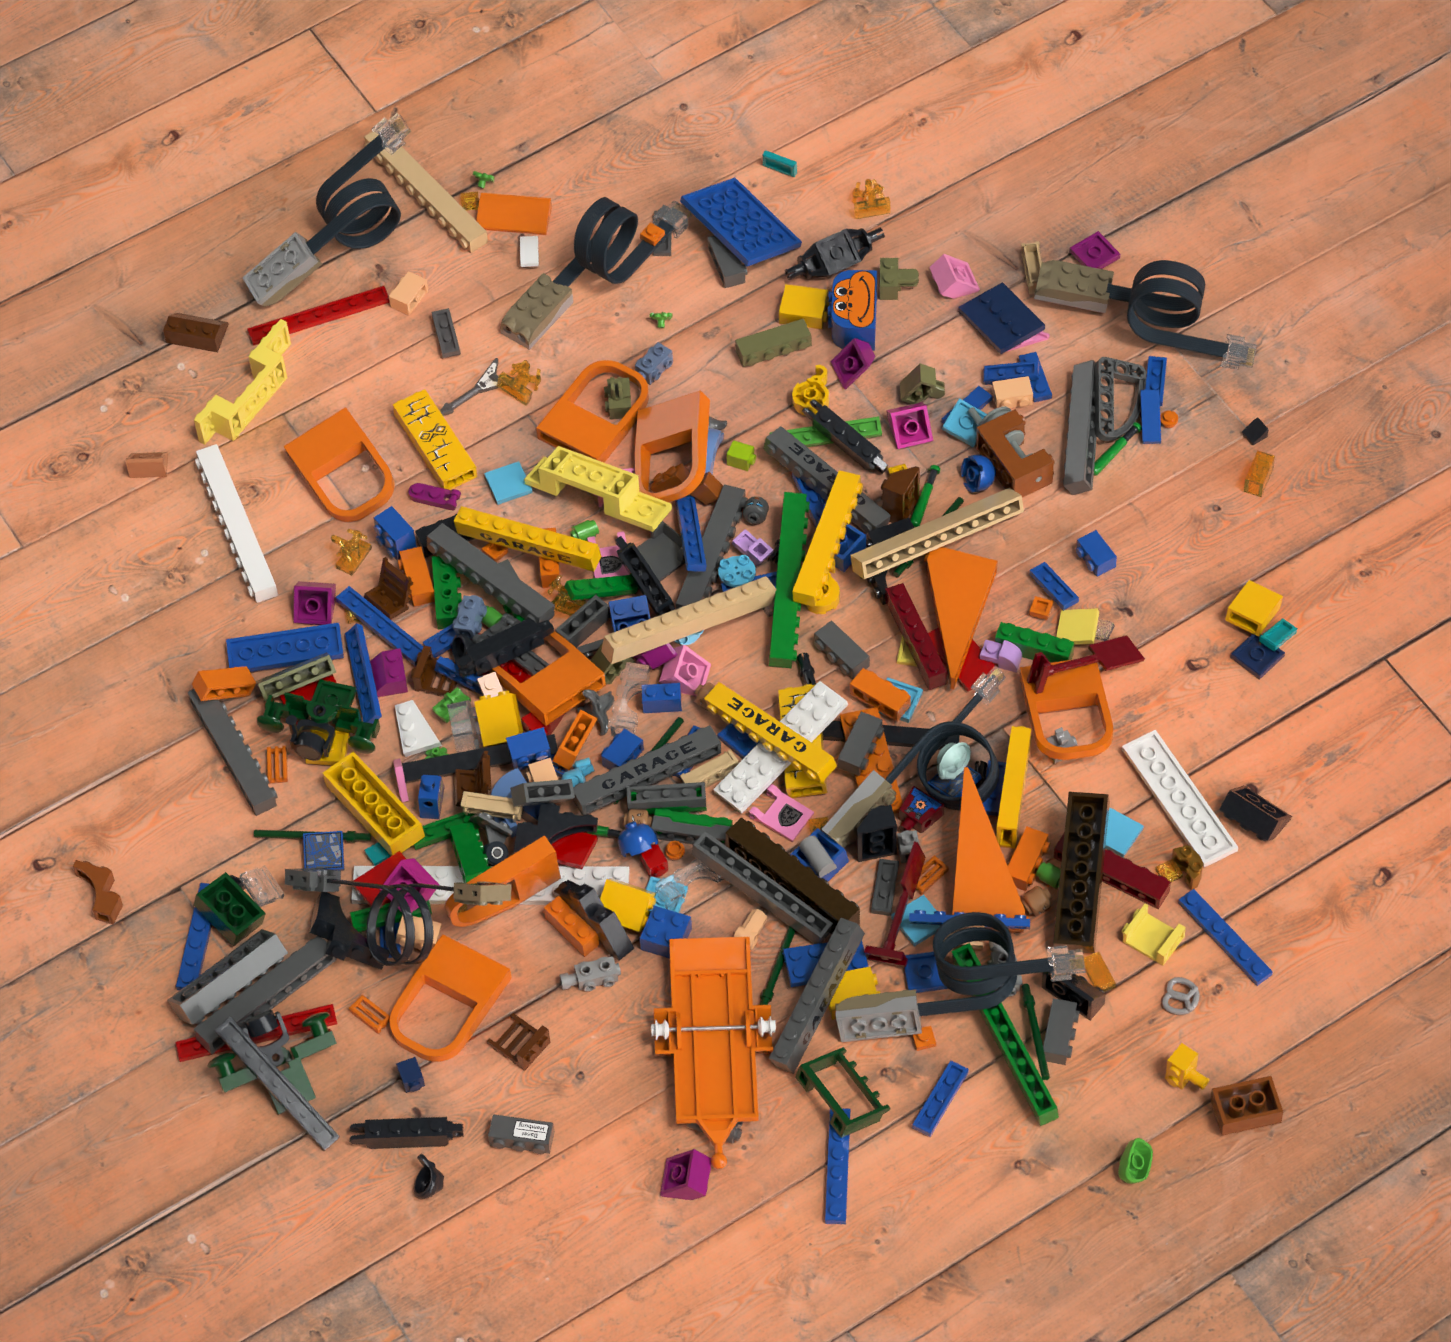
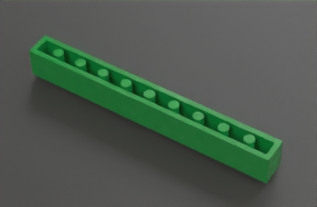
[769,492,810,668]
[951,943,1059,1126]

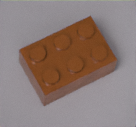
[1210,1076,1283,1136]

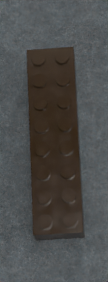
[1053,792,1110,953]
[725,817,860,934]

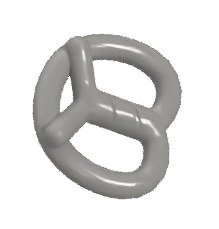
[1162,977,1200,1015]

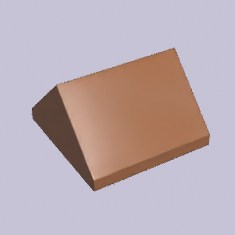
[126,452,168,478]

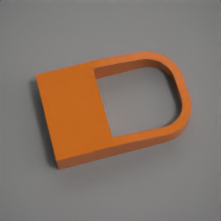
[536,360,649,463]
[635,390,710,502]
[283,407,395,522]
[488,630,606,726]
[1020,660,1113,760]
[444,835,561,927]
[390,934,512,1062]

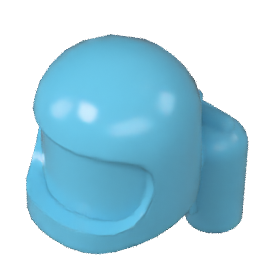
[561,757,595,787]

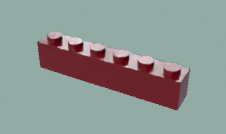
[885,583,947,690]
[1054,832,1171,910]

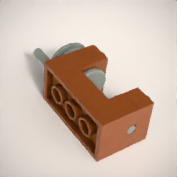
[968,406,1055,498]

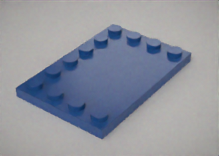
[680,178,802,266]

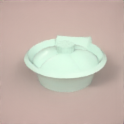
[937,742,971,780]

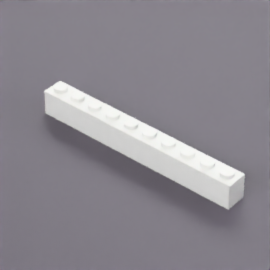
[195,444,278,603]

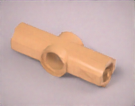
[734,909,767,950]

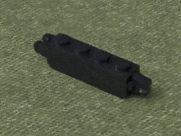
[802,399,888,474]
[615,536,676,616]
[457,619,554,677]
[349,1117,464,1149]

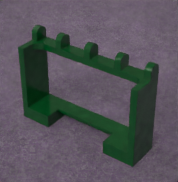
[795,1047,891,1138]

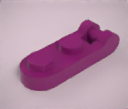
[409,483,461,511]

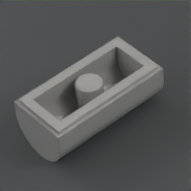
[799,836,837,878]

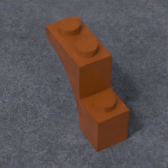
[650,463,723,505]
[73,860,123,925]

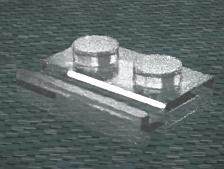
[239,865,284,907]

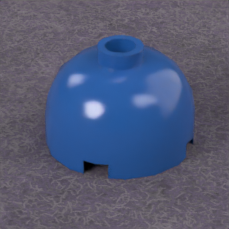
[961,455,996,493]
[618,821,659,857]

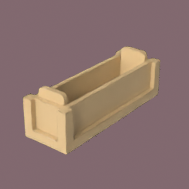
[1021,241,1042,294]
[680,749,739,788]
[461,791,523,822]

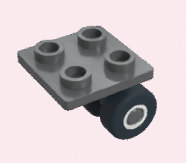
[469,812,513,866]

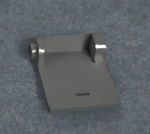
[637,521,685,581]

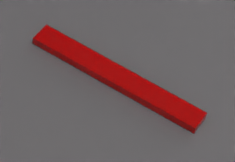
[247,286,390,346]
[176,1004,338,1062]

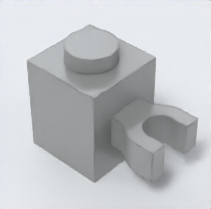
[1046,727,1078,763]
[897,830,920,863]

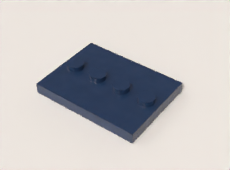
[958,282,1045,354]

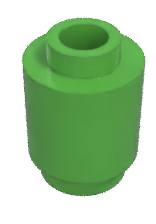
[570,520,599,541]
[482,606,503,628]
[1036,862,1061,889]

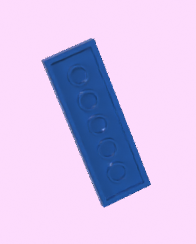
[226,623,344,672]

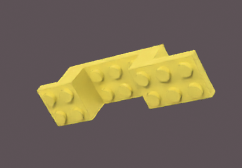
[194,319,291,445]
[524,446,672,532]

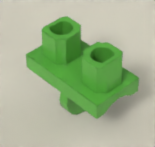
[432,687,471,723]

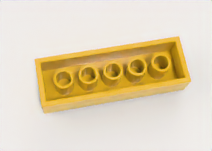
[322,751,425,856]

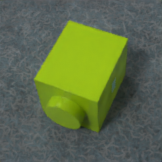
[726,440,756,471]

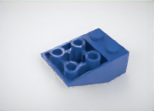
[608,595,650,632]

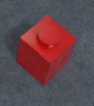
[640,844,668,877]

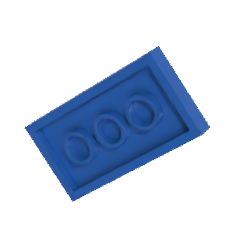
[783,941,868,987]

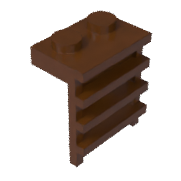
[364,557,413,620]
[411,645,457,697]
[454,751,491,807]
[487,1013,551,1071]

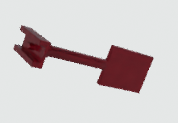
[1027,635,1145,694]
[864,841,926,967]

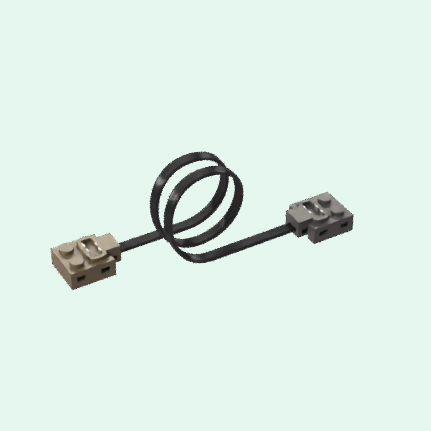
[285,868,511,966]

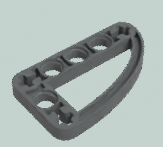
[1094,357,1146,441]

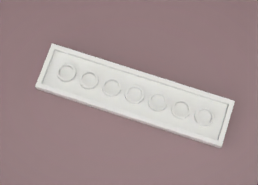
[713,681,848,814]
[1122,730,1238,868]

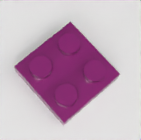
[1069,231,1120,269]

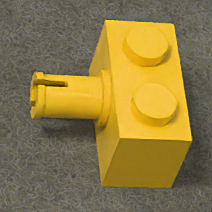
[1165,1043,1210,1090]

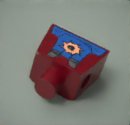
[899,786,944,833]

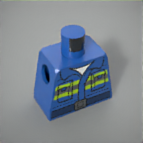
[418,775,445,820]

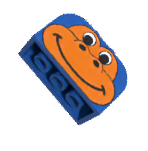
[828,270,877,351]

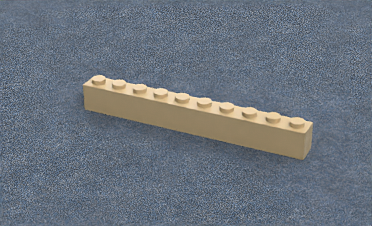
[364,126,488,253]
[850,488,1024,579]
[601,576,776,664]

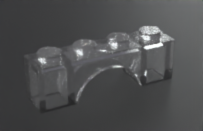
[608,662,650,737]
[655,859,724,910]

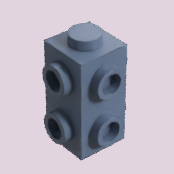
[635,342,673,385]
[453,595,487,639]

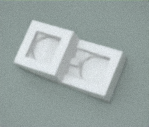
[520,236,539,267]

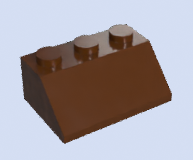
[163,313,229,353]
[881,466,920,523]

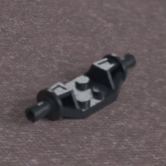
[785,227,885,280]

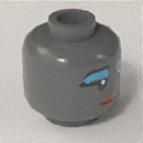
[743,497,769,524]

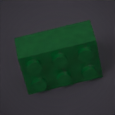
[194,872,266,946]

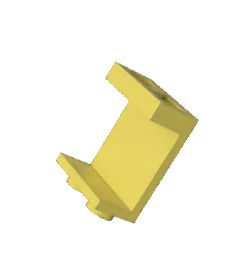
[1122,904,1186,966]

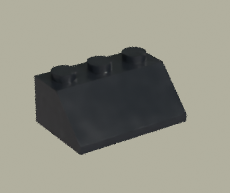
[1219,786,1292,841]
[857,805,897,862]
[1042,969,1106,1021]

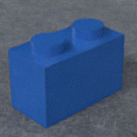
[1076,530,1117,577]
[642,683,682,713]
[601,728,644,770]

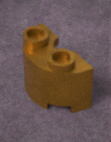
[1172,845,1203,890]

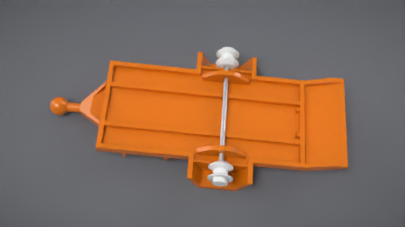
[651,937,776,1169]

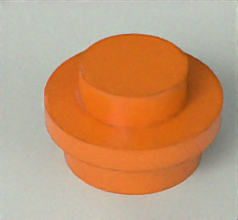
[1160,410,1178,428]
[665,841,685,860]

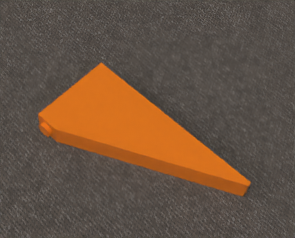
[924,547,998,689]
[952,767,1029,933]

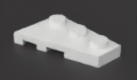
[395,700,442,757]

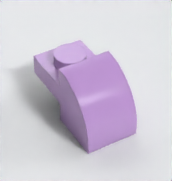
[732,529,773,566]
[980,640,1022,673]

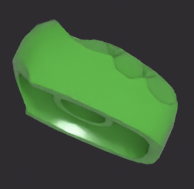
[1118,1138,1153,1184]

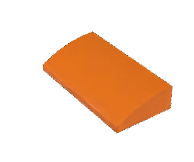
[477,193,552,235]

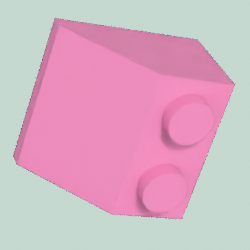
[929,254,980,299]
[659,645,711,696]

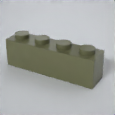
[735,319,812,367]
[256,652,336,701]

